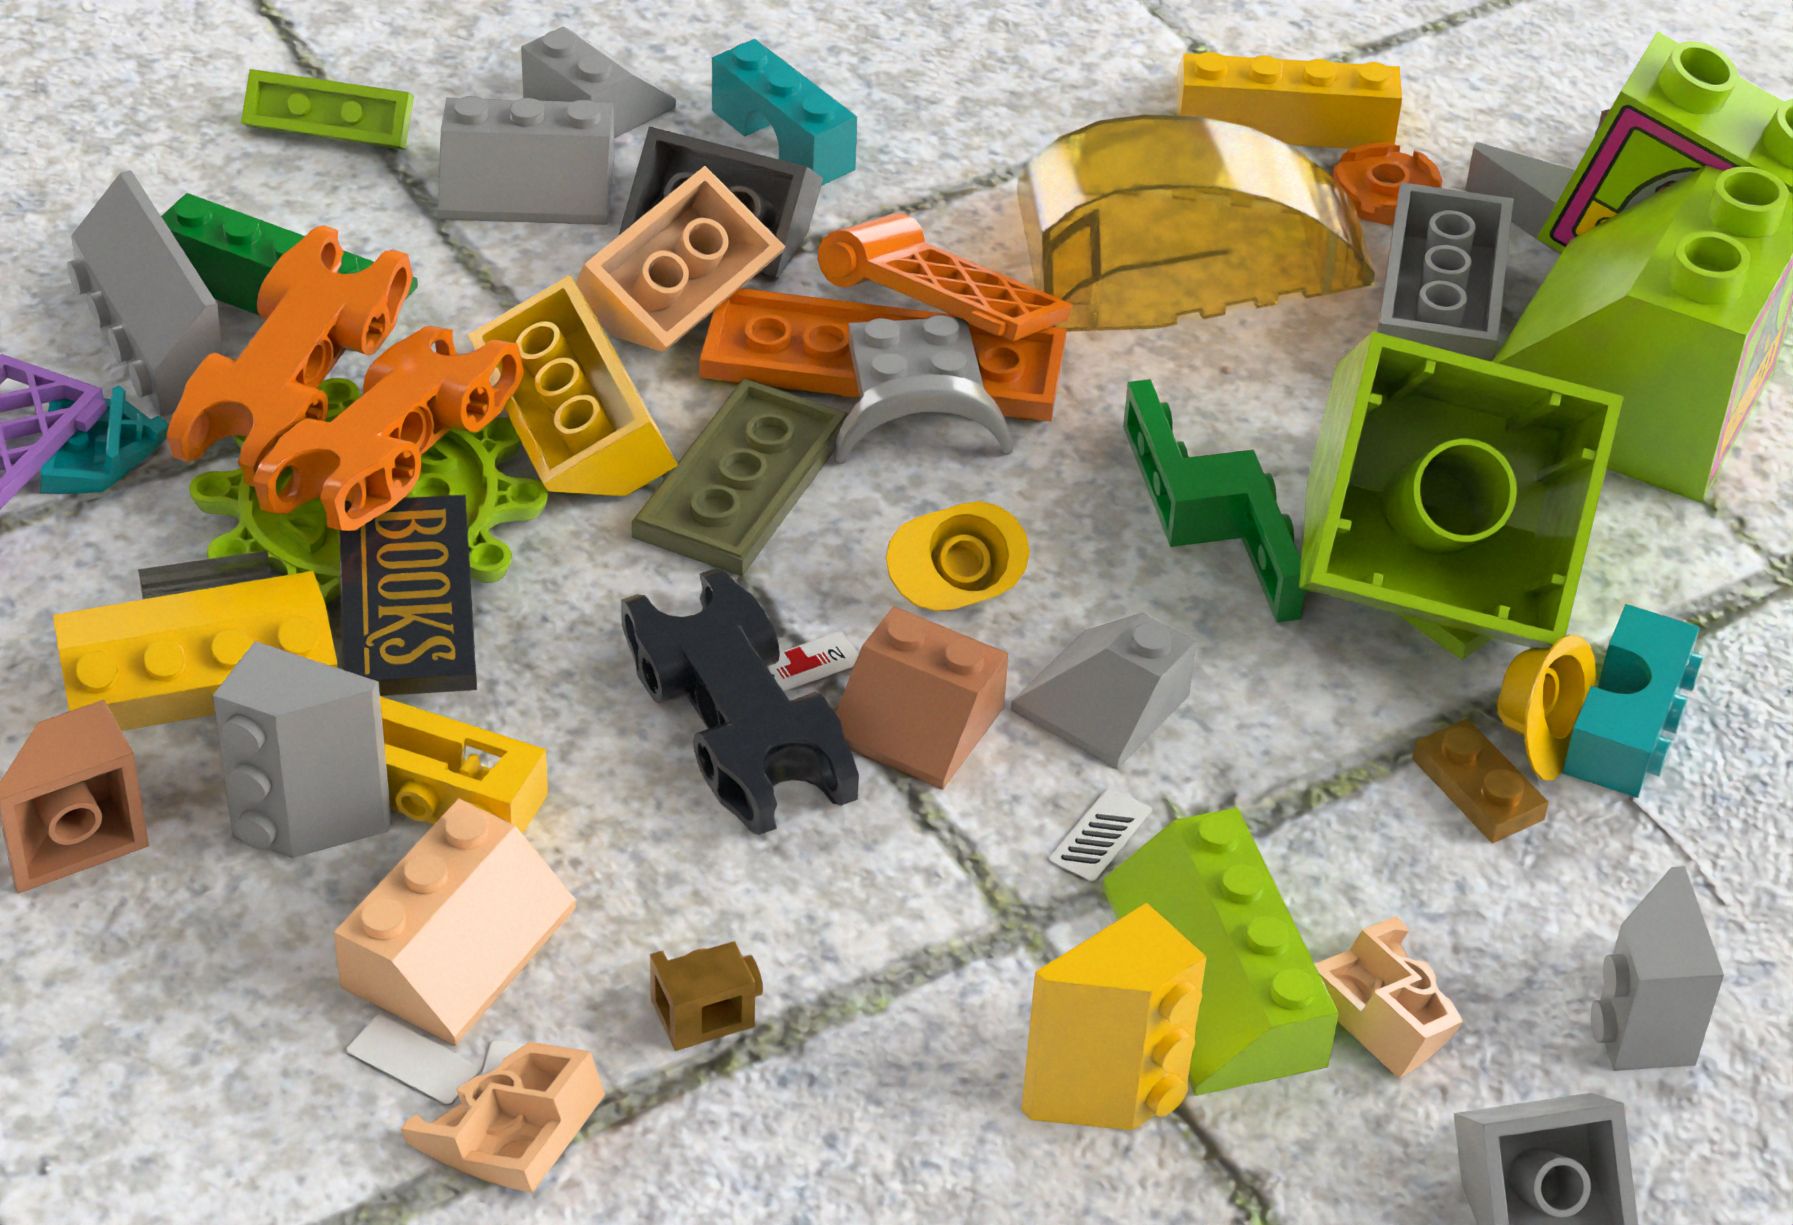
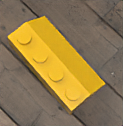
[1177,52,1402,149]
[467,275,678,497]
[53,571,337,731]

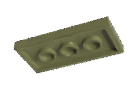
[631,378,849,576]

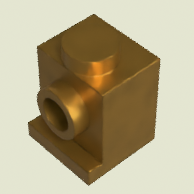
[650,941,763,1051]

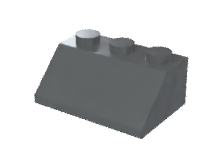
[619,126,823,278]

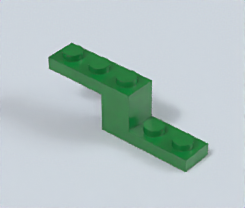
[1123,379,1311,623]

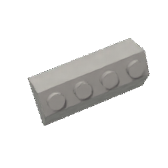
[67,170,223,417]

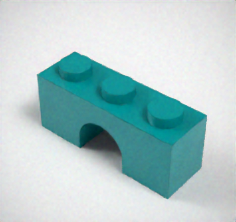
[712,39,857,186]
[1562,604,1704,798]

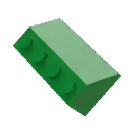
[161,193,418,351]

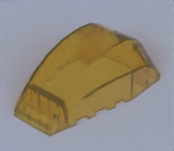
[1017,114,1375,332]

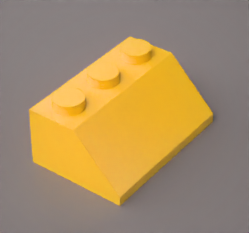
[1021,903,1207,1131]

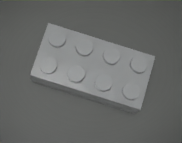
[1377,182,1514,362]

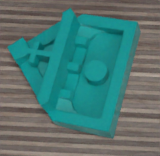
[40,385,169,494]

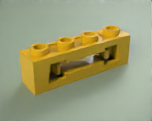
[380,696,548,834]

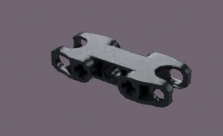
[621,568,859,835]

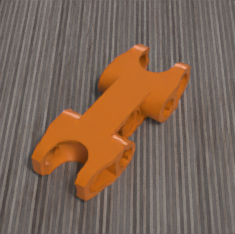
[166,225,413,487]
[253,326,524,531]

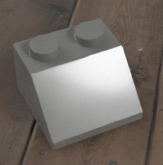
[521,26,676,139]
[1591,866,1724,1071]
[1453,1093,1638,1225]

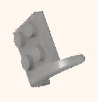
[834,315,1012,464]

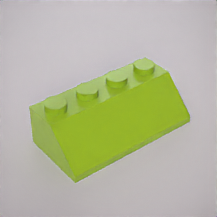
[1102,807,1339,1096]

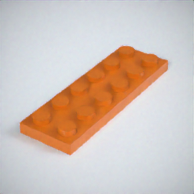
[699,288,1067,422]

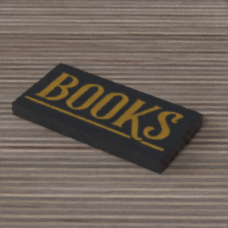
[339,495,477,696]

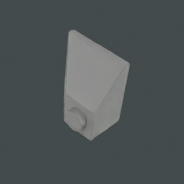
[1010,613,1197,769]

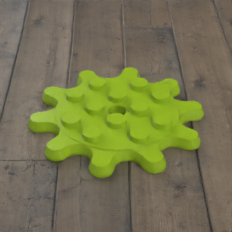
[189,378,548,606]

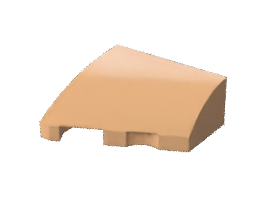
[1315,916,1463,1079]
[400,1042,605,1193]

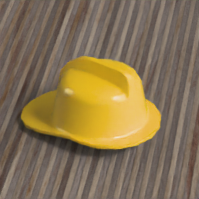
[885,501,1030,612]
[1497,634,1596,781]

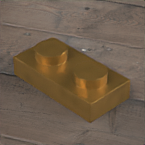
[1412,718,1549,844]

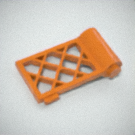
[817,212,1072,341]

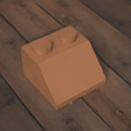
[836,606,1009,789]
[0,700,149,894]

